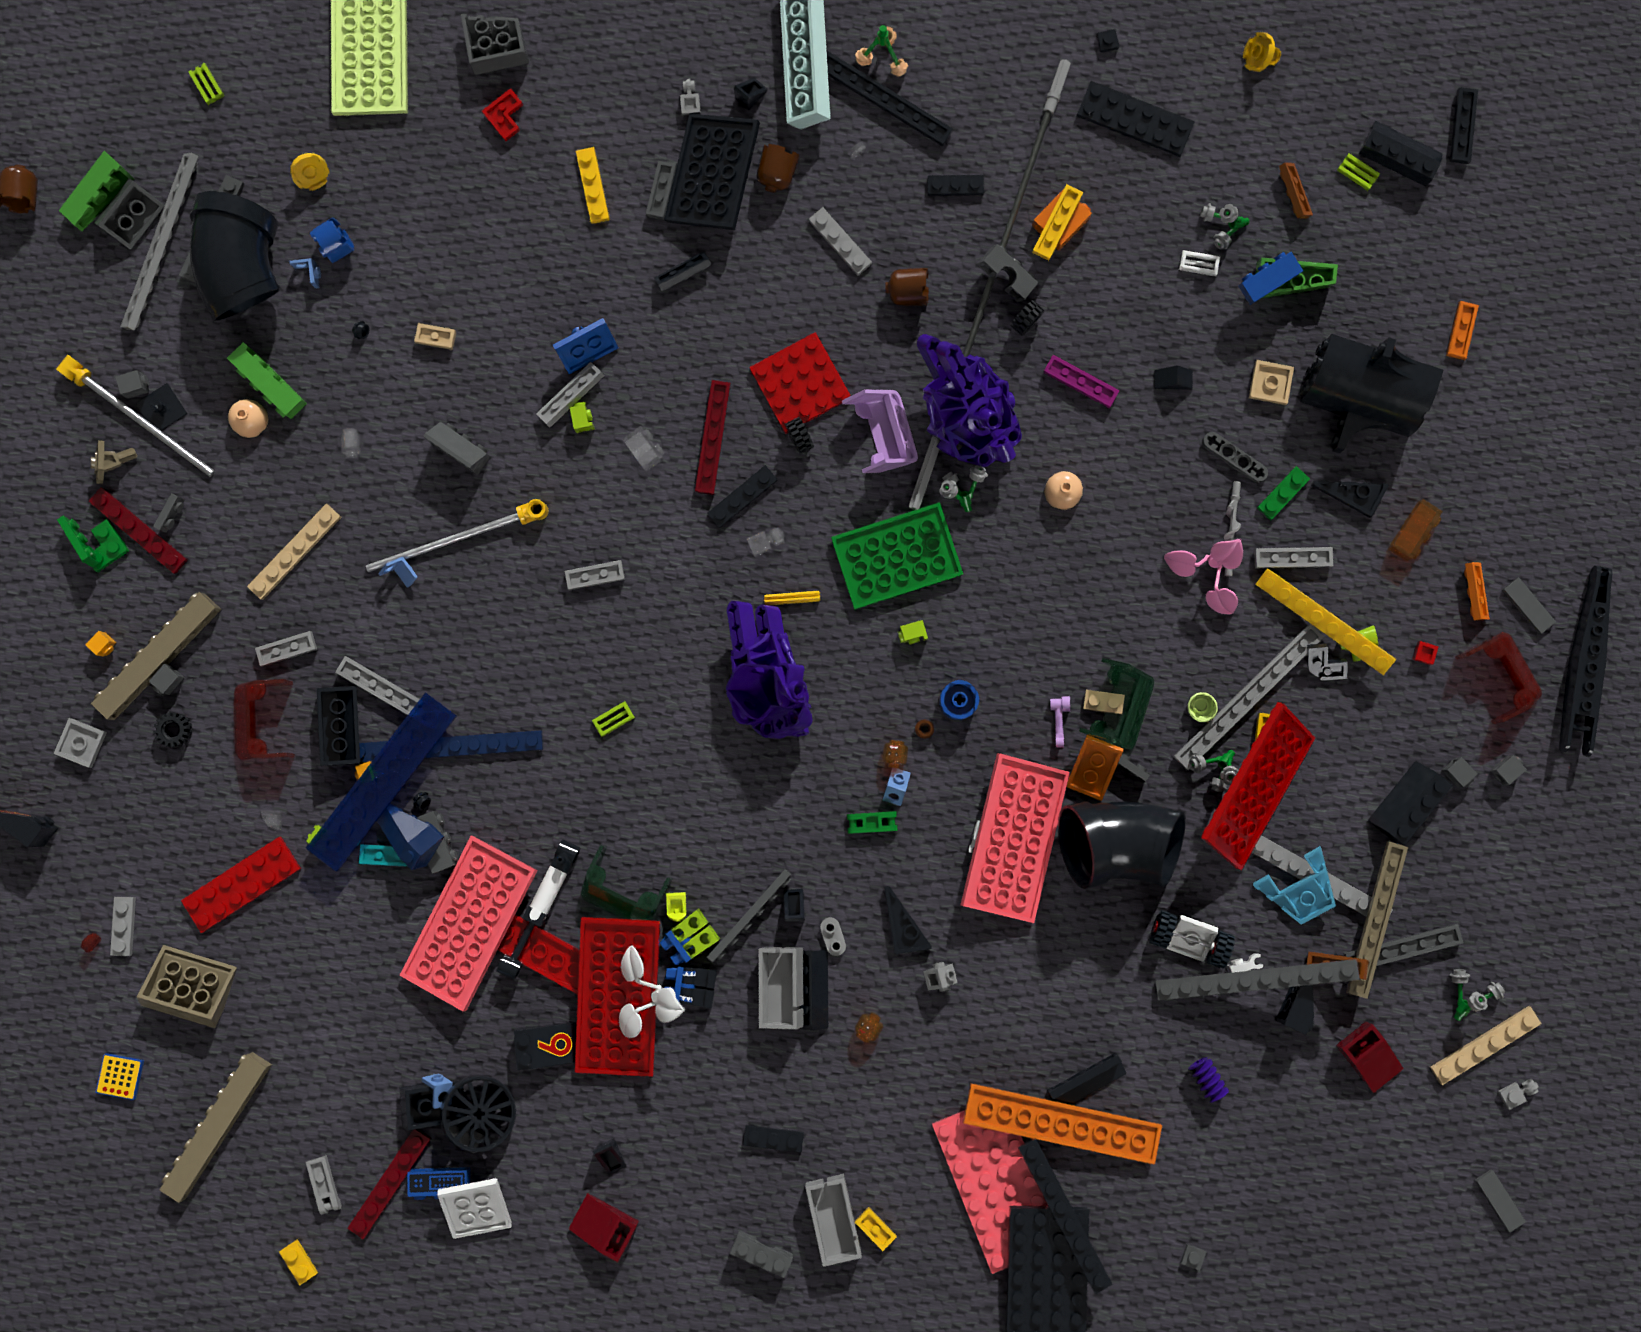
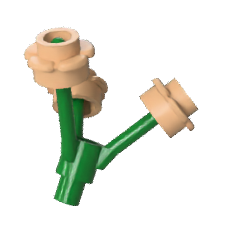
[855,25,908,76]

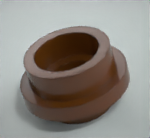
[915,719,934,739]

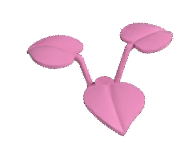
[1164,539,1243,614]

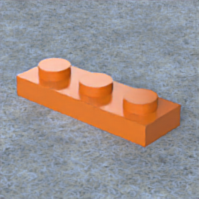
[1464,562,1490,620]

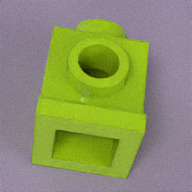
[570,402,595,433]
[897,620,928,645]

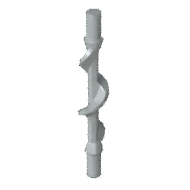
[1224,481,1241,577]

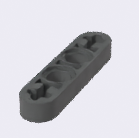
[1202,432,1268,483]

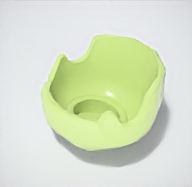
[1187,692,1218,722]

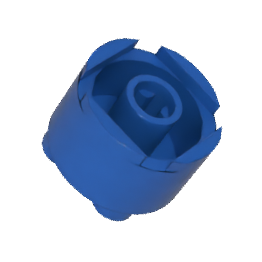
[310,217,355,263]
[939,680,979,720]

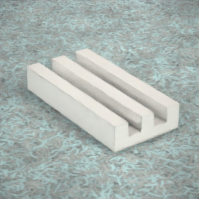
[1179,250,1220,276]

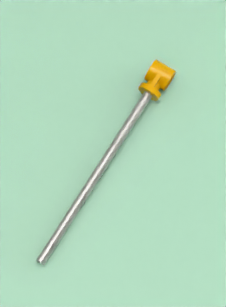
[56,355,215,477]
[366,499,549,572]

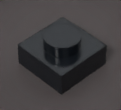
[1096,29,1120,53]

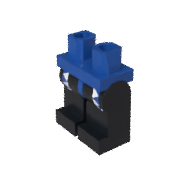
[664,966,717,1009]

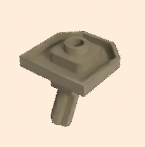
[91,440,137,484]

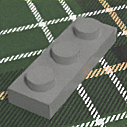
[565,560,625,590]
[255,631,317,667]
[110,897,136,956]

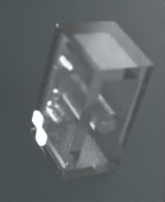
[622,426,664,473]

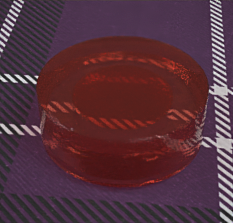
[81,933,101,952]

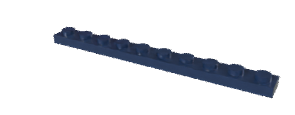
[359,730,543,763]

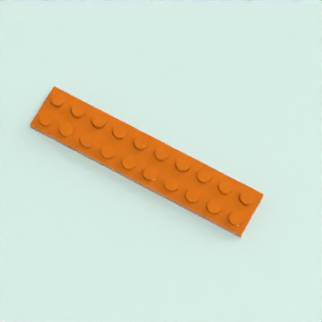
[963,1083,1162,1164]

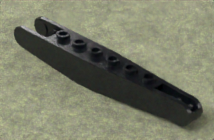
[1559,566,1613,757]

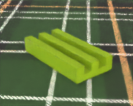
[189,63,224,105]
[1337,153,1380,191]
[592,701,635,737]

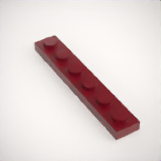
[695,380,731,495]
[89,487,188,574]
[347,1129,431,1239]

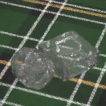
[747,527,785,557]

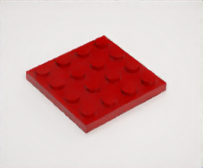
[749,332,851,434]

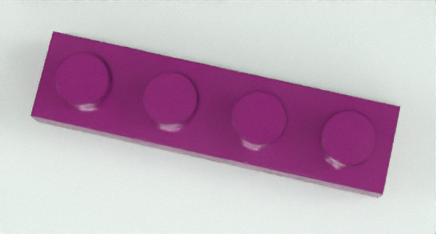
[1043,355,1120,409]

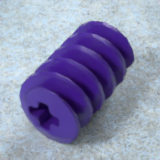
[1188,1057,1229,1103]

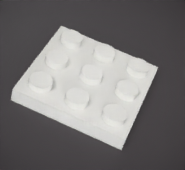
[438,1178,512,1239]

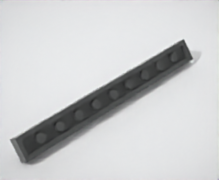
[1156,959,1360,1001]

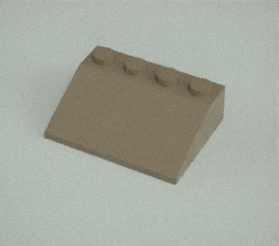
[137,945,237,1028]

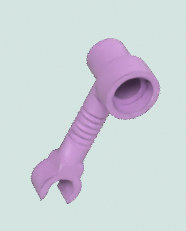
[1050,696,1070,747]

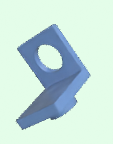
[290,258,321,288]
[378,557,418,588]
[883,767,911,806]
[422,1074,452,1109]

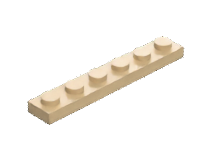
[247,504,341,600]
[1430,1006,1541,1085]

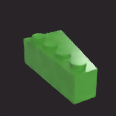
[59,151,134,231]
[1256,258,1338,298]
[227,342,307,419]

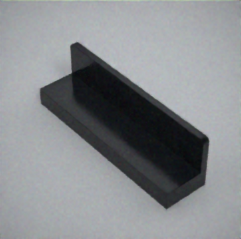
[798,950,829,1030]
[1047,1052,1126,1105]

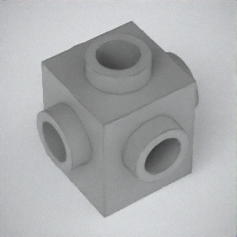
[923,962,957,992]

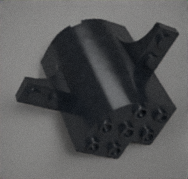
[1299,334,1444,454]

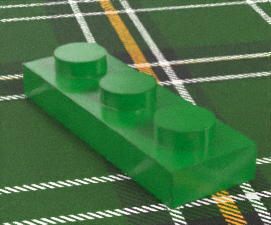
[1257,466,1310,521]
[57,515,98,568]

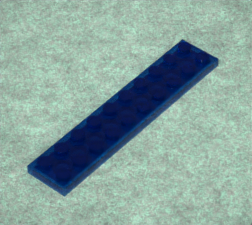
[306,692,457,872]

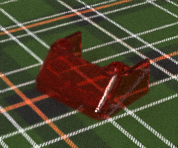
[1455,632,1542,724]
[234,679,295,760]

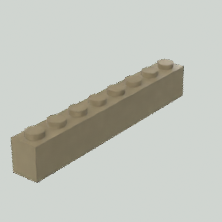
[91,592,222,720]
[160,1052,272,1203]

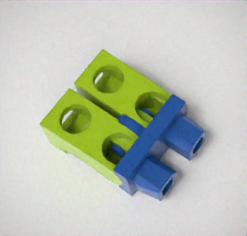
[660,909,720,965]

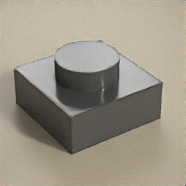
[1180,1243,1206,1271]

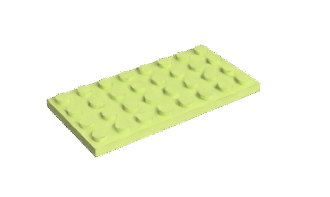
[331,0,408,116]

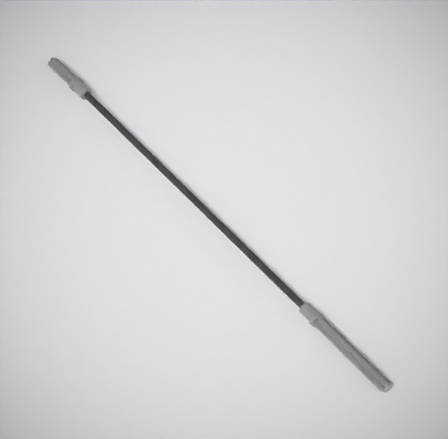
[909,60,1070,510]

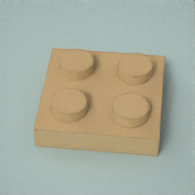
[1249,360,1294,405]

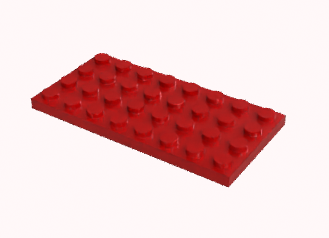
[1201,702,1315,871]
[575,917,660,1077]

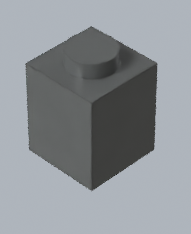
[116,370,150,399]
[149,664,185,695]
[1490,755,1527,785]
[1442,757,1477,788]

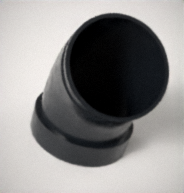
[189,191,282,321]
[1058,801,1186,889]

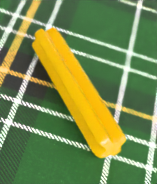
[764,591,820,605]

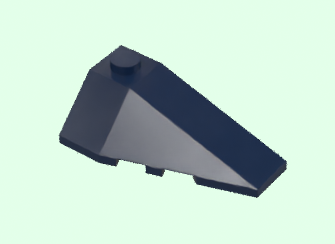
[374,801,444,870]

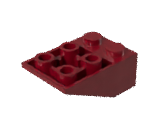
[1335,1022,1404,1093]
[569,1193,639,1262]

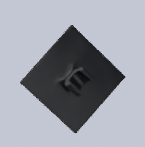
[135,383,188,431]

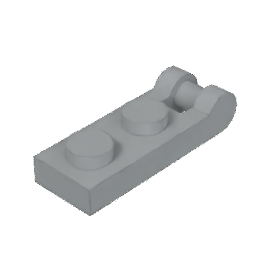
[306,1155,342,1215]

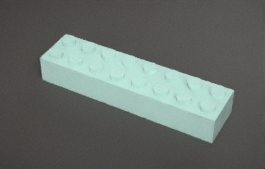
[780,0,830,129]

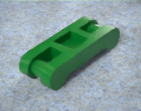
[847,811,898,834]

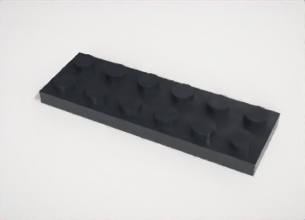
[1076,81,1195,157]

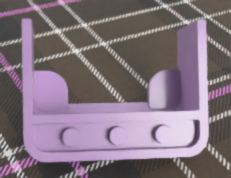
[842,389,918,473]

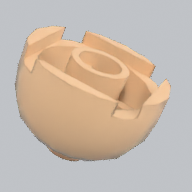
[228,399,268,438]
[1044,471,1083,510]

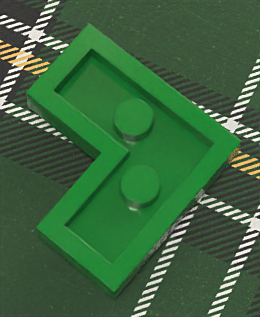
[91,519,129,572]

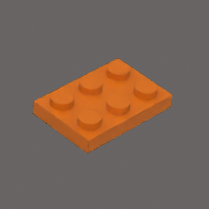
[1066,735,1123,801]

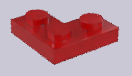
[482,88,523,142]

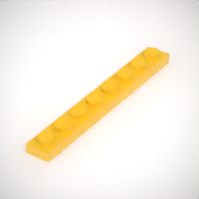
[1256,568,1396,675]

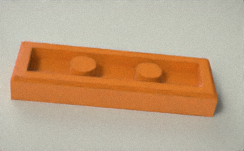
[1446,301,1479,360]

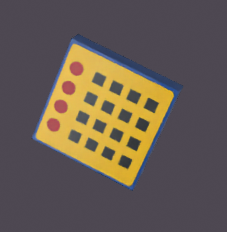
[96,1053,144,1100]

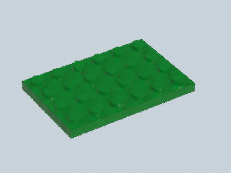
[831,502,963,610]

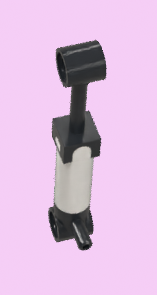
[496,839,581,980]

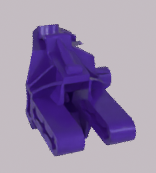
[917,334,1022,467]
[726,601,813,739]

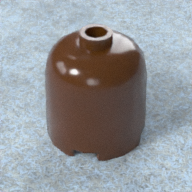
[757,144,800,193]
[0,164,38,213]
[885,268,929,306]

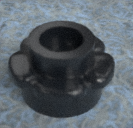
[352,321,370,339]
[413,792,431,810]

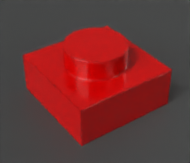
[1412,641,1439,665]

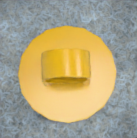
[1243,32,1281,72]
[290,153,329,191]

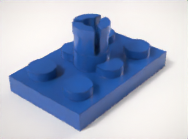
[553,318,619,374]

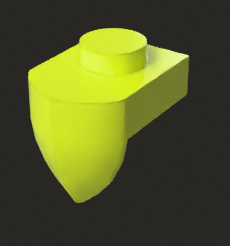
[666,892,686,922]

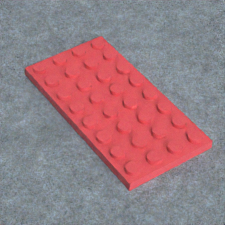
[961,753,1070,923]
[399,836,538,1012]
[932,1110,1048,1274]

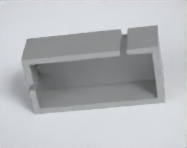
[759,947,803,1029]
[806,1174,862,1267]

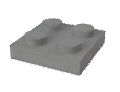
[54,718,107,768]

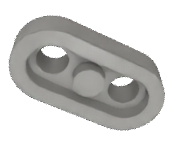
[821,917,846,956]

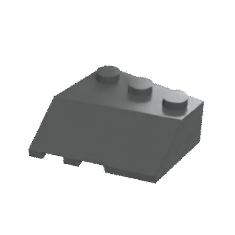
[461,14,529,75]

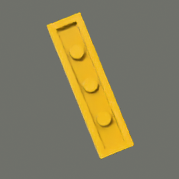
[576,147,610,224]
[1032,184,1083,261]

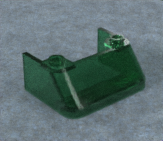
[1079,658,1154,750]
[581,845,673,921]

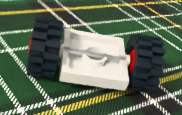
[1150,910,1235,969]

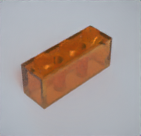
[1388,499,1443,561]

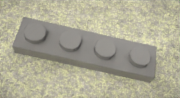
[809,207,872,276]
[536,362,604,428]
[1254,547,1333,569]

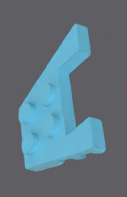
[1253,846,1336,924]

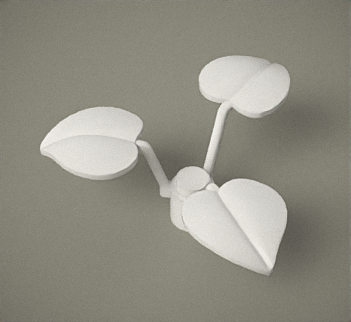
[619,945,685,1038]

